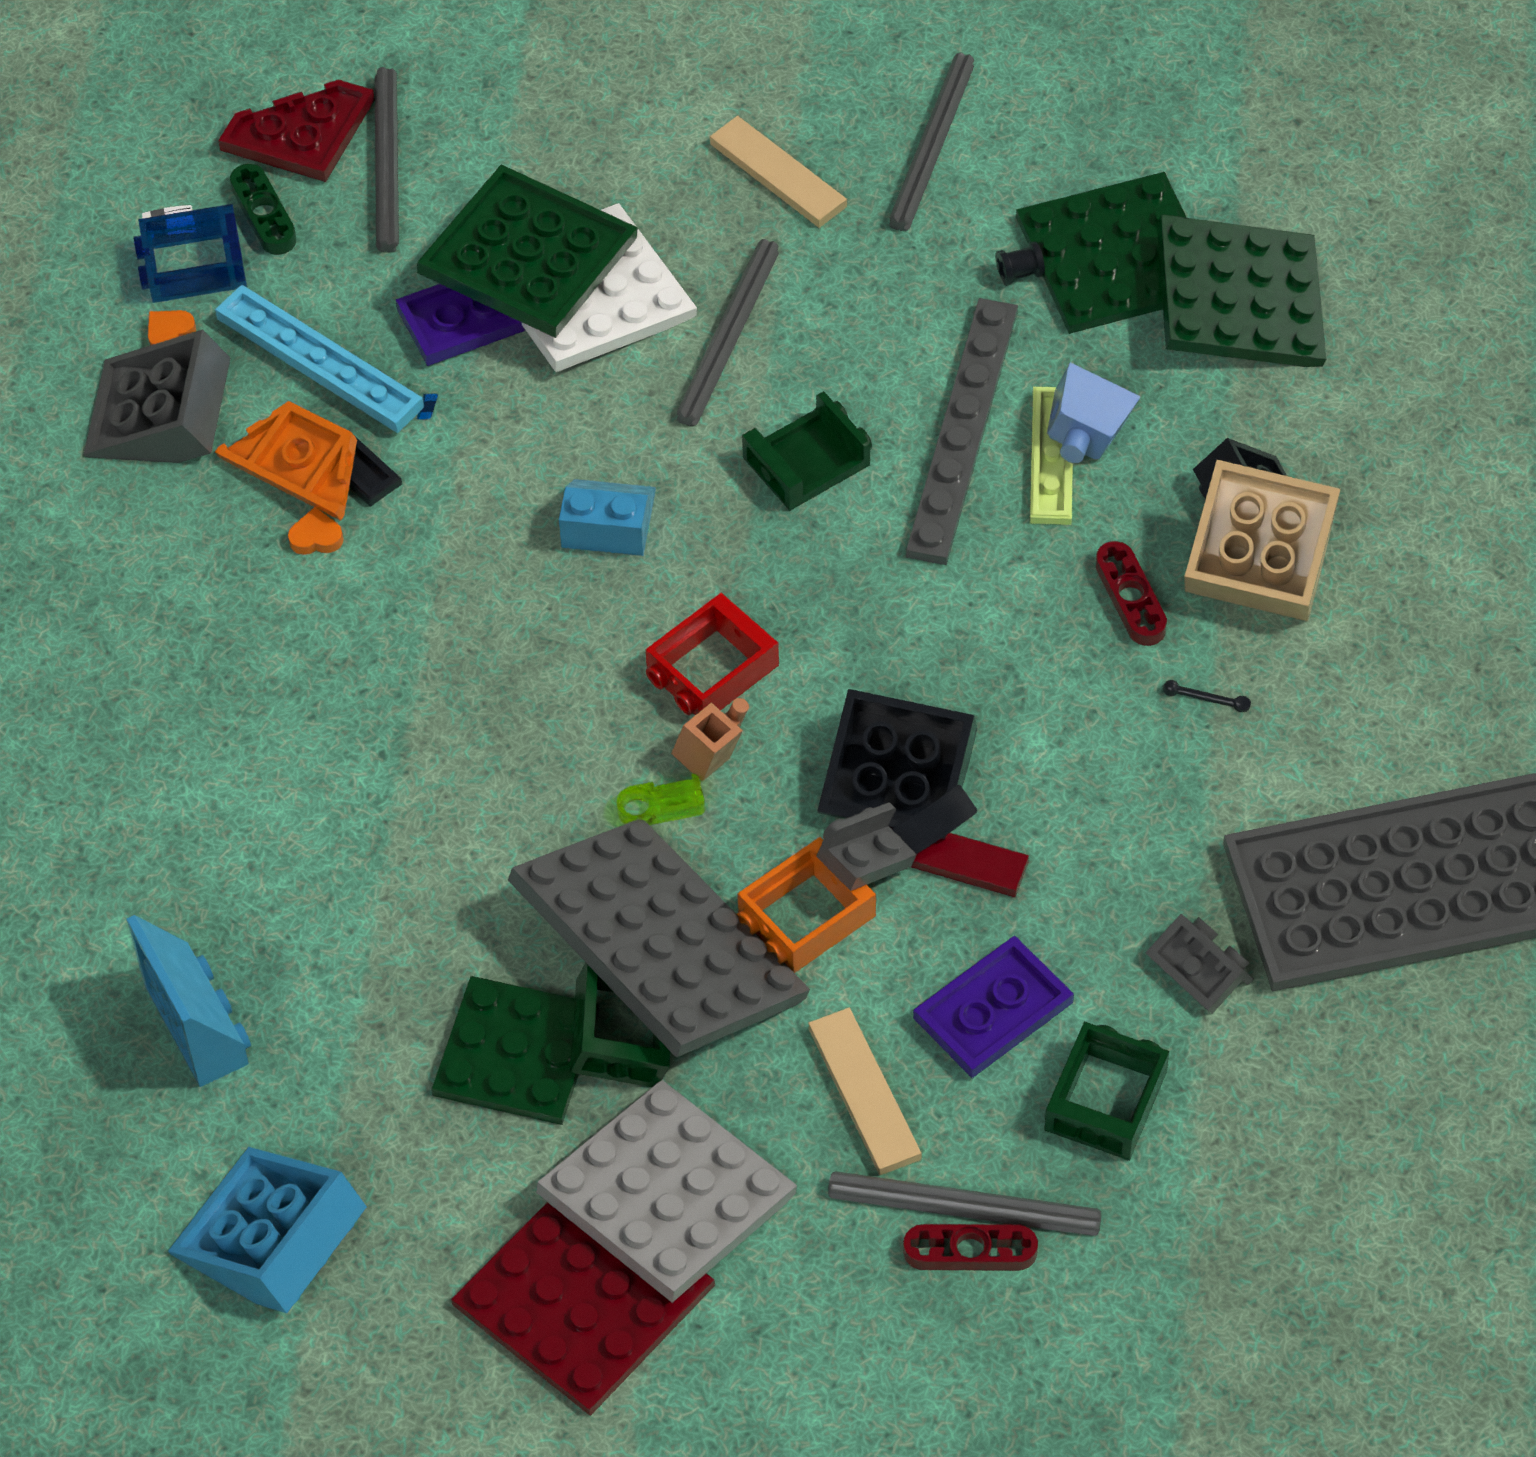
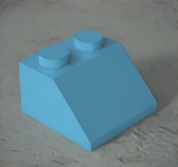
[559,479,656,556]

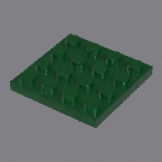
[417,164,638,338]
[1016,172,1187,334]
[1157,214,1327,367]

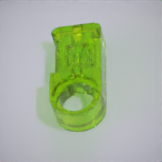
[616,774,705,825]

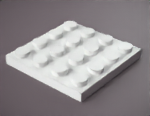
[522,203,697,372]

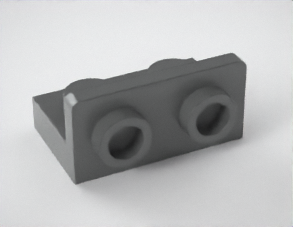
[817,803,917,891]
[1145,914,1254,1014]

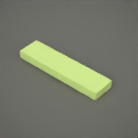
[1030,387,1073,525]

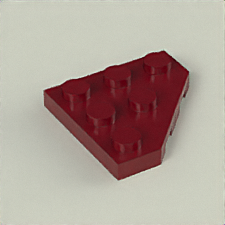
[218,79,375,182]

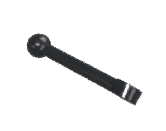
[1163,680,1251,712]

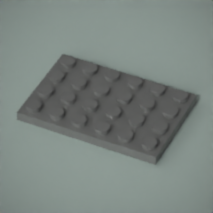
[508,818,810,1058]

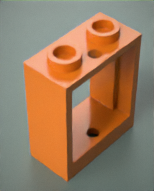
[737,837,876,973]

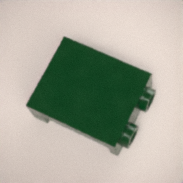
[742,391,872,511]

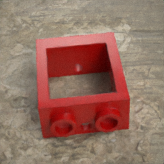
[645,592,779,715]

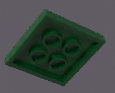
[431,976,600,1125]

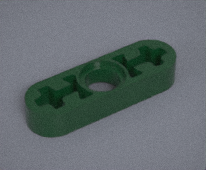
[230,164,296,255]

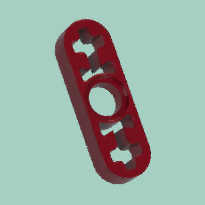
[1096,541,1167,646]
[903,1224,1038,1271]

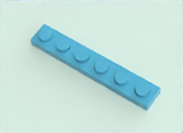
[215,285,424,433]

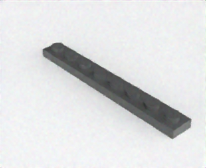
[906,298,1018,565]

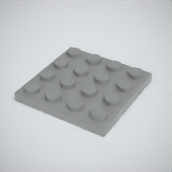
[536,1080,797,1302]

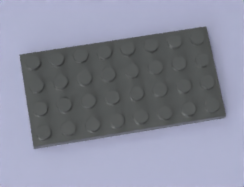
[1223,773,1536,992]

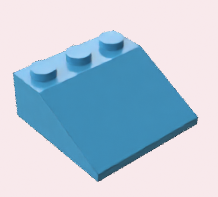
[126,915,251,1087]
[168,1147,367,1313]

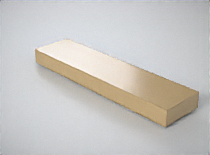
[710,116,847,228]
[808,1007,922,1176]

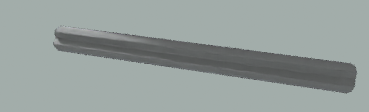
[889,52,974,231]
[375,67,399,253]
[677,239,779,426]
[828,1171,1102,1236]

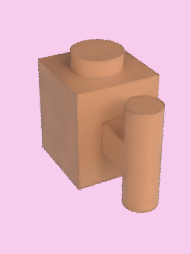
[671,698,749,782]

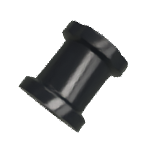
[995,241,1045,286]

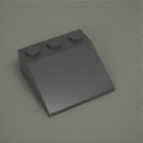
[83,329,231,463]

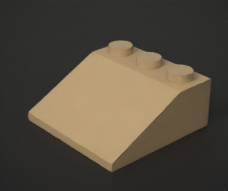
[1184,460,1340,621]

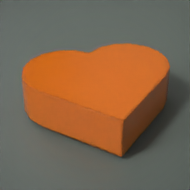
[148,310,196,345]
[288,507,344,555]

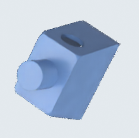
[1047,363,1140,463]

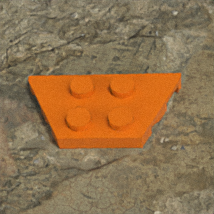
[215,401,357,521]

